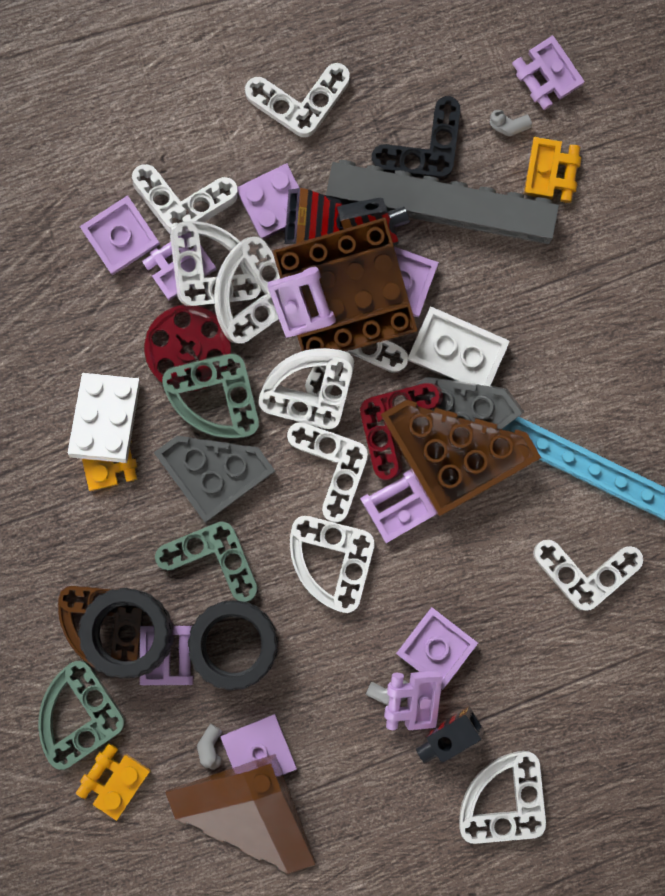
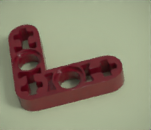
[360,383,443,480]

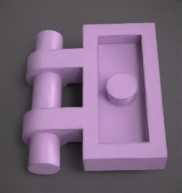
[512,35,585,110]
[142,232,216,301]
[384,671,443,730]

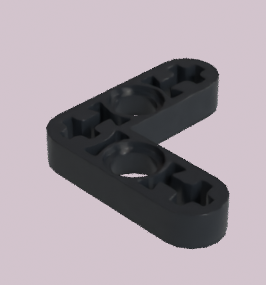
[371,96,460,180]

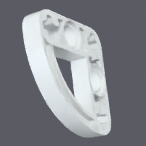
[170,221,261,306]
[214,237,280,343]
[259,348,354,429]
[290,516,374,613]
[459,751,546,844]

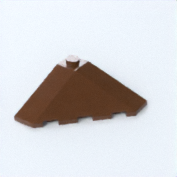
[381,400,541,517]
[165,754,316,874]

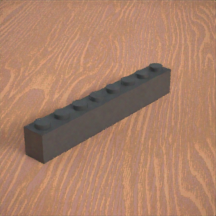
[326,160,559,244]

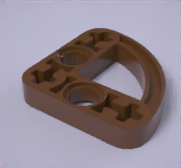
[58,586,144,667]

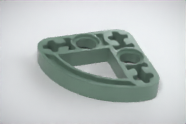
[162,353,259,438]
[38,661,125,770]

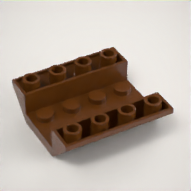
[272,217,418,352]

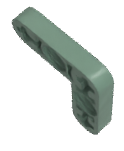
[155,522,258,602]

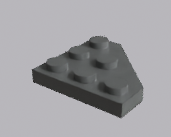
[403,377,524,429]
[154,435,276,523]

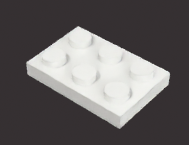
[408,306,510,386]
[68,373,140,463]

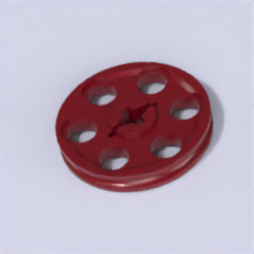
[144,305,231,392]

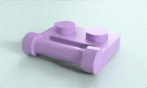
[268,267,336,338]
[360,470,436,543]
[140,626,193,685]

